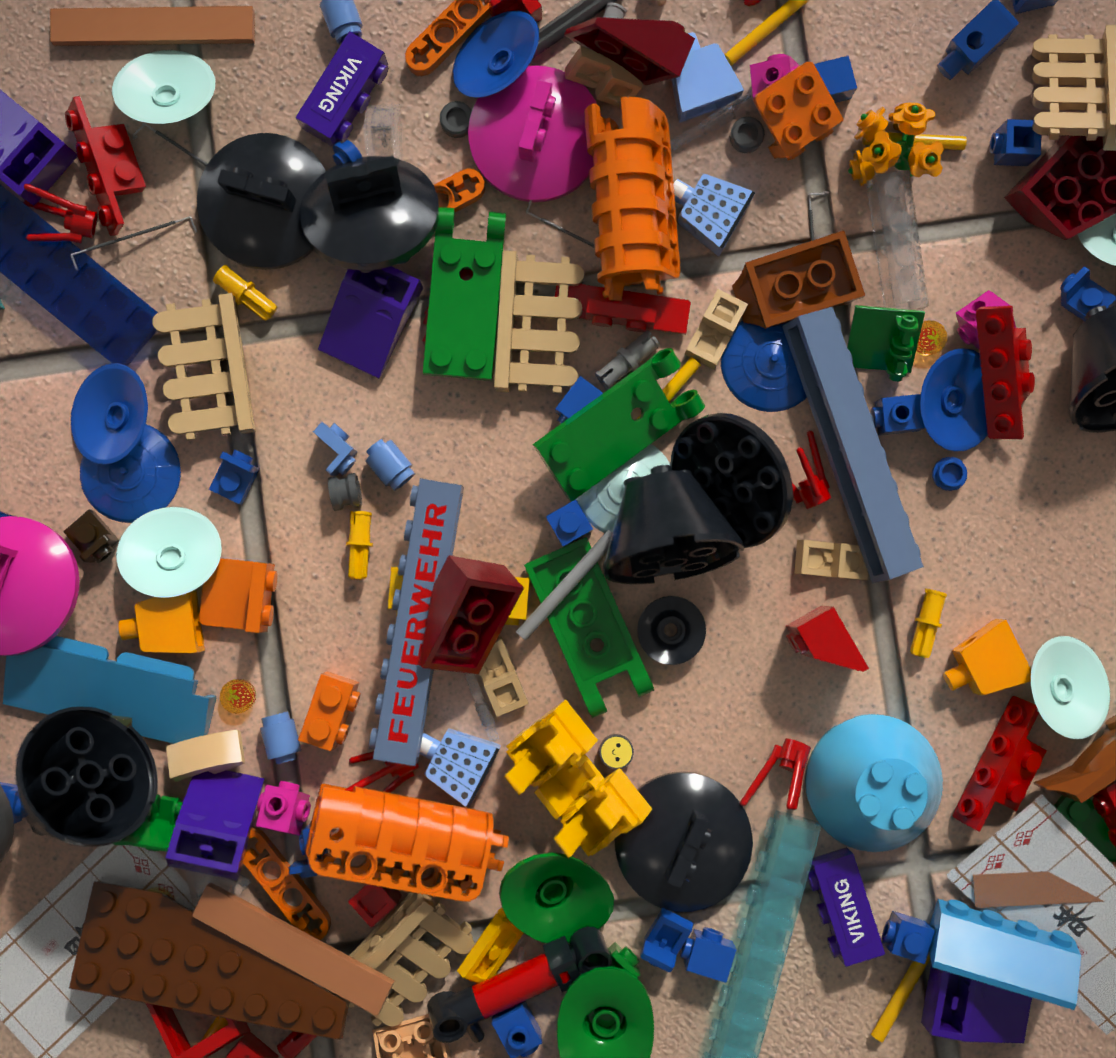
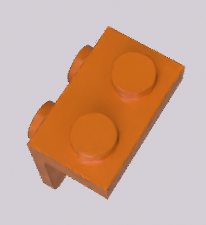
[754,62,844,161]
[199,558,278,633]

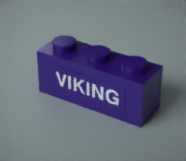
[295,31,389,147]
[806,847,885,967]

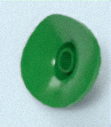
[499,853,614,944]
[557,966,654,1058]

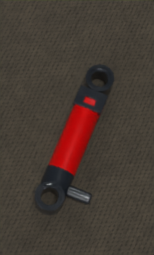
[427,926,612,1043]

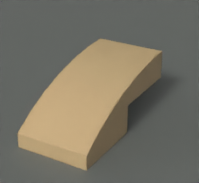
[565,46,642,108]
[684,289,748,370]
[794,540,868,580]
[479,636,529,717]
[166,730,245,782]

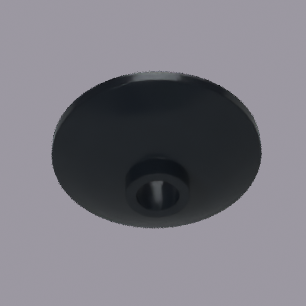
[637,596,706,665]

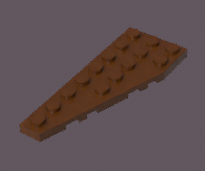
[69,881,350,1040]

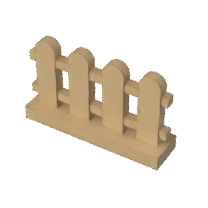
[1032,25,1116,151]
[494,250,584,394]
[152,293,256,441]
[349,892,474,1027]

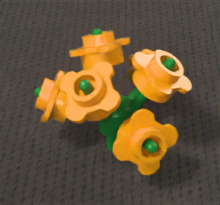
[848,103,944,186]

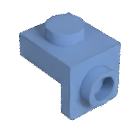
[313,422,358,477]

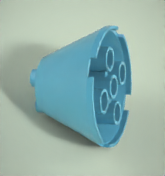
[805,714,943,852]

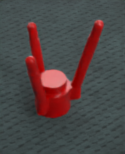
[23,184,98,243]
[792,430,831,509]
[740,738,811,810]
[345,751,420,793]

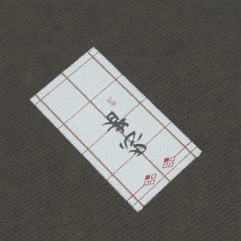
[947,794,1116,1035]
[0,844,200,1058]

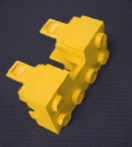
[504,699,652,858]

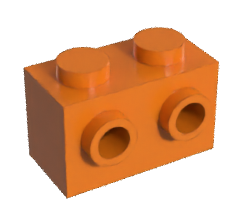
[298,671,361,751]

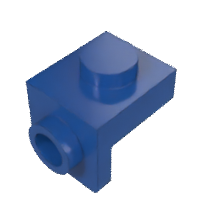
[640,908,693,973]

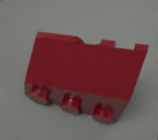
[1004,135,1116,240]

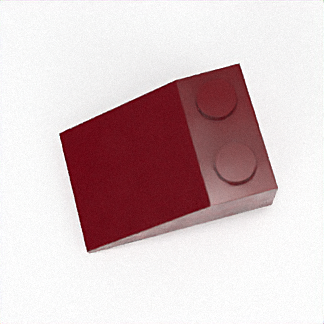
[564,17,695,86]
[419,555,524,675]

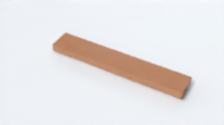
[50,6,255,46]
[192,882,395,1016]

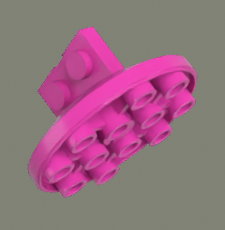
[468,66,602,202]
[0,516,79,656]

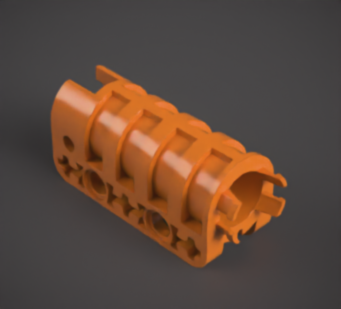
[584,97,680,301]
[305,783,509,902]

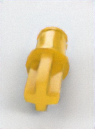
[213,265,277,321]
[345,511,373,580]
[910,588,947,658]

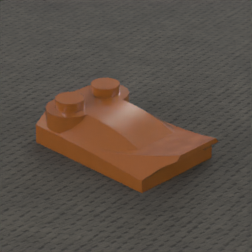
[732,230,865,329]
[1033,715,1116,803]

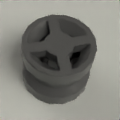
[328,473,362,511]

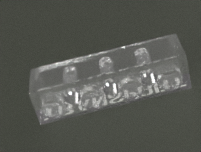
[866,170,929,311]

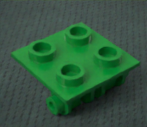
[847,305,925,382]
[113,794,183,852]

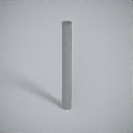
[516,529,612,641]

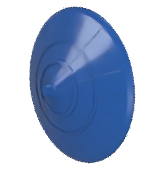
[453,11,539,98]
[721,320,807,412]
[920,348,988,451]
[71,363,148,465]
[80,424,181,523]

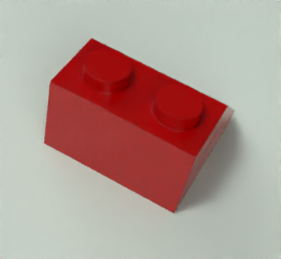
[786,606,869,672]

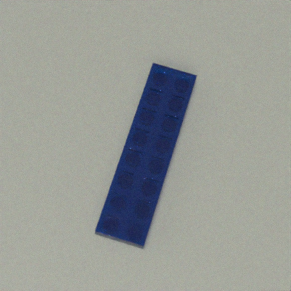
[0,184,159,366]

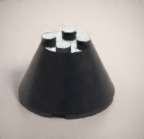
[1069,306,1116,433]
[603,465,744,584]
[15,707,158,847]

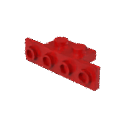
[65,96,146,236]
[554,284,691,335]
[976,306,1035,440]
[953,696,1047,832]

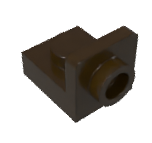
[63,509,119,563]

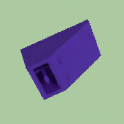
[0,89,78,206]
[318,266,423,379]
[166,770,265,881]
[921,963,1032,1043]

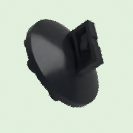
[197,133,326,270]
[300,155,439,273]
[670,413,793,548]
[614,772,753,912]

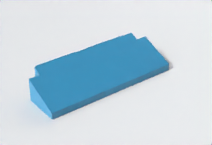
[3,636,217,744]

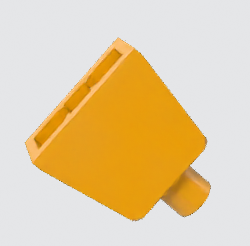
[118,589,205,653]
[943,619,1031,695]

